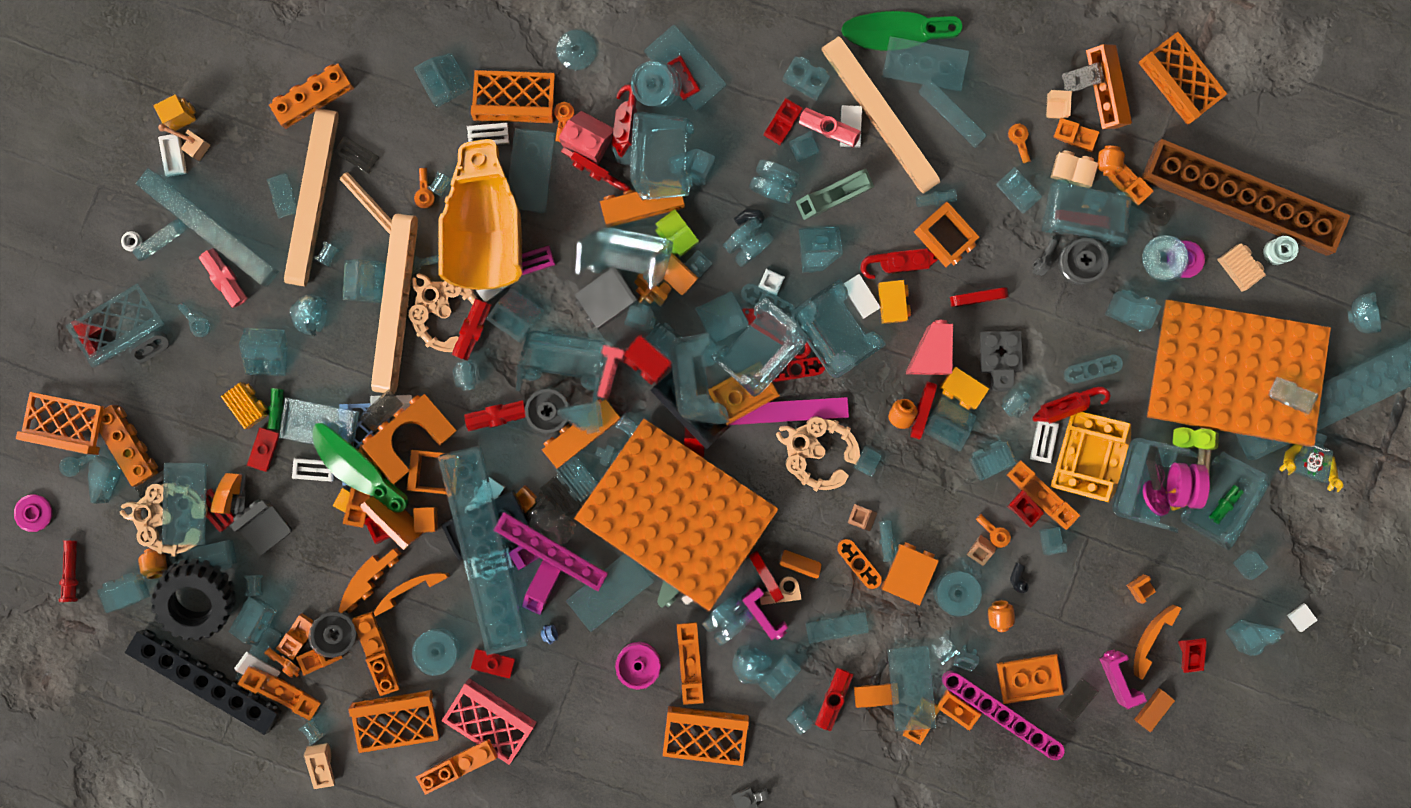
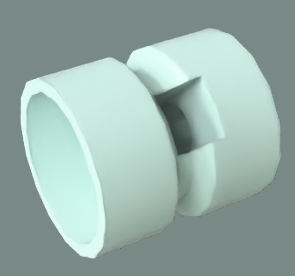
[1263,236,1298,265]

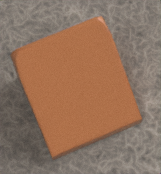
[848,504,877,531]
[967,535,996,566]

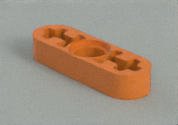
[837,539,881,589]

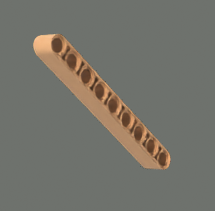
[822,36,940,194]
[284,108,339,287]
[371,214,418,395]

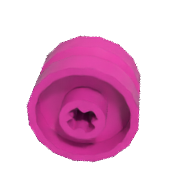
[1166,463,1210,509]
[615,641,661,690]

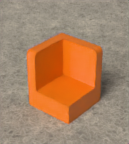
[413,507,438,533]
[1127,574,1156,604]

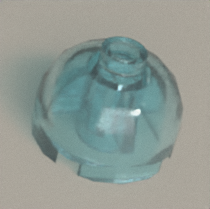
[1347,292,1382,334]
[290,295,327,336]
[732,645,774,684]

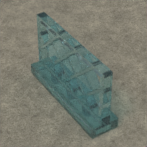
[65,283,166,368]

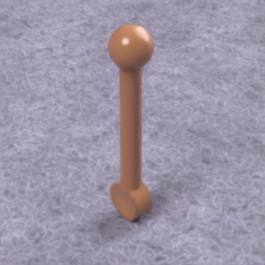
[158,124,195,144]

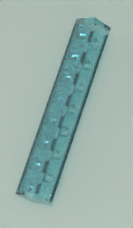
[135,168,280,287]

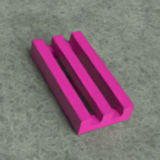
[521,246,555,276]

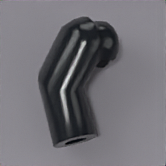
[733,208,765,226]
[1010,563,1029,593]

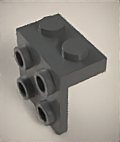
[230,499,291,555]

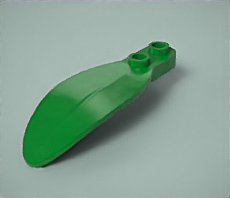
[841,11,962,51]
[313,422,408,513]

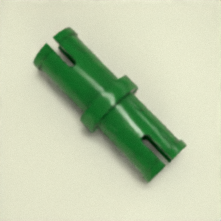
[268,388,284,430]
[1208,485,1244,525]

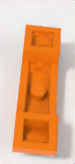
[343,444,377,528]
[1007,460,1080,530]
[374,572,450,617]
[1134,605,1182,680]
[677,622,703,705]
[238,666,321,720]

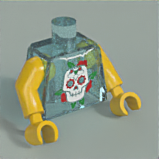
[1279,433,1343,492]

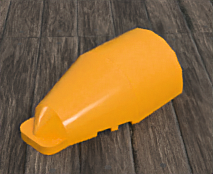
[439,139,522,290]

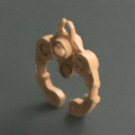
[408,273,484,352]
[776,416,860,492]
[120,482,208,557]

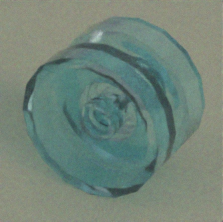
[631,61,682,107]
[749,160,800,204]
[723,217,774,268]
[1142,235,1189,282]
[933,570,982,617]
[701,595,753,646]
[412,628,461,676]

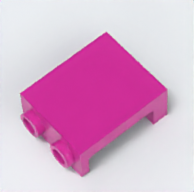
[742,585,788,640]
[1099,650,1147,709]

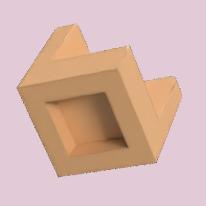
[1046,90,1072,119]
[181,130,211,161]

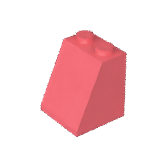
[559,111,614,165]
[906,320,953,375]

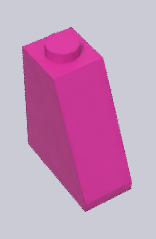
[522,560,561,615]

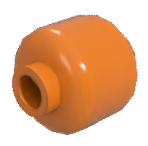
[1097,146,1125,177]
[888,399,918,429]
[138,548,168,579]
[988,600,1015,632]

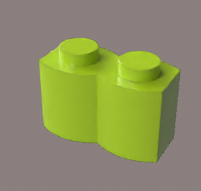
[655,209,699,257]
[1173,427,1219,450]

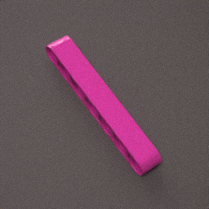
[942,671,1064,760]

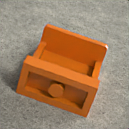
[880,542,938,606]

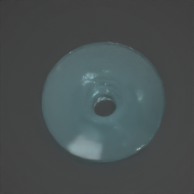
[556,30,596,70]

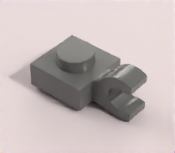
[732,787,769,808]

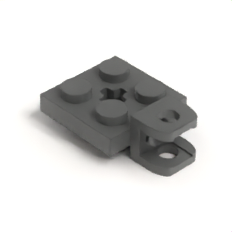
[979,331,1023,392]

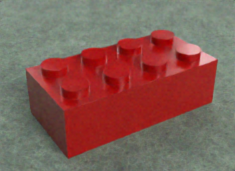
[623,335,673,385]

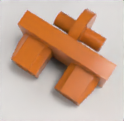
[634,269,672,307]

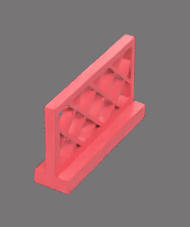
[597,345,626,400]
[442,678,537,765]

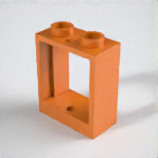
[914,202,979,267]
[407,450,465,495]

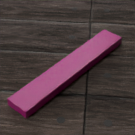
[730,397,849,425]
[493,513,608,591]

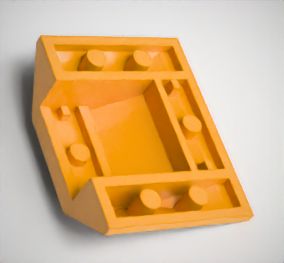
[1051,412,1131,503]

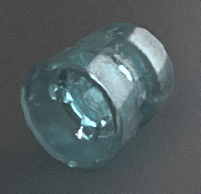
[786,706,815,735]

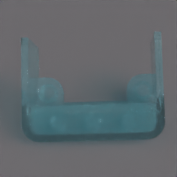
[575,227,673,289]
[516,331,606,403]
[1112,438,1199,533]

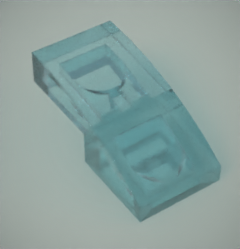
[266,173,297,218]
[1268,377,1318,415]

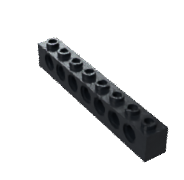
[124,629,282,735]

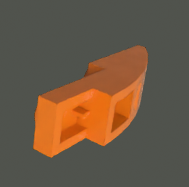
[339,548,402,613]
[352,612,400,696]
[416,739,498,795]

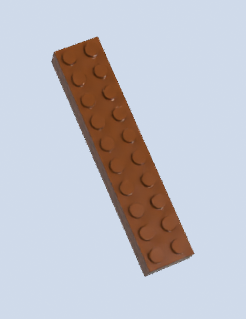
[1141,139,1350,256]

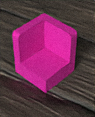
[509,546,539,570]

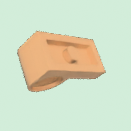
[760,576,801,605]
[304,743,335,789]

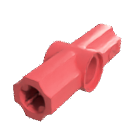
[799,108,861,148]
[199,248,248,308]

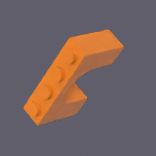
[361,394,457,485]

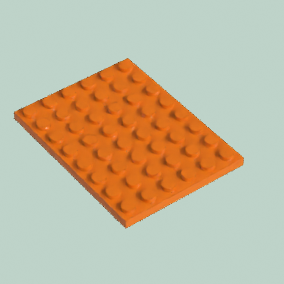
[1147,299,1331,447]
[574,419,779,612]

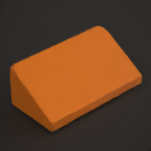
[654,251,698,295]
[779,550,821,579]
[1134,688,1175,733]
[936,689,982,731]

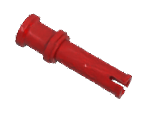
[59,541,78,602]

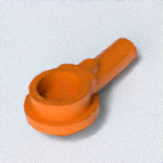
[554,102,574,142]
[1008,124,1031,164]
[414,168,435,209]
[976,514,1011,548]
[264,647,301,677]

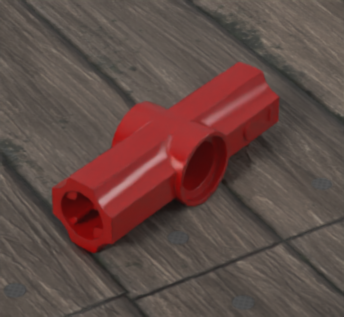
[452,298,491,361]
[464,400,526,431]
[815,667,854,731]

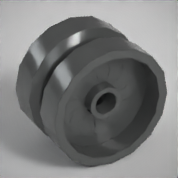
[1058,238,1108,285]
[525,389,572,434]
[308,612,356,658]

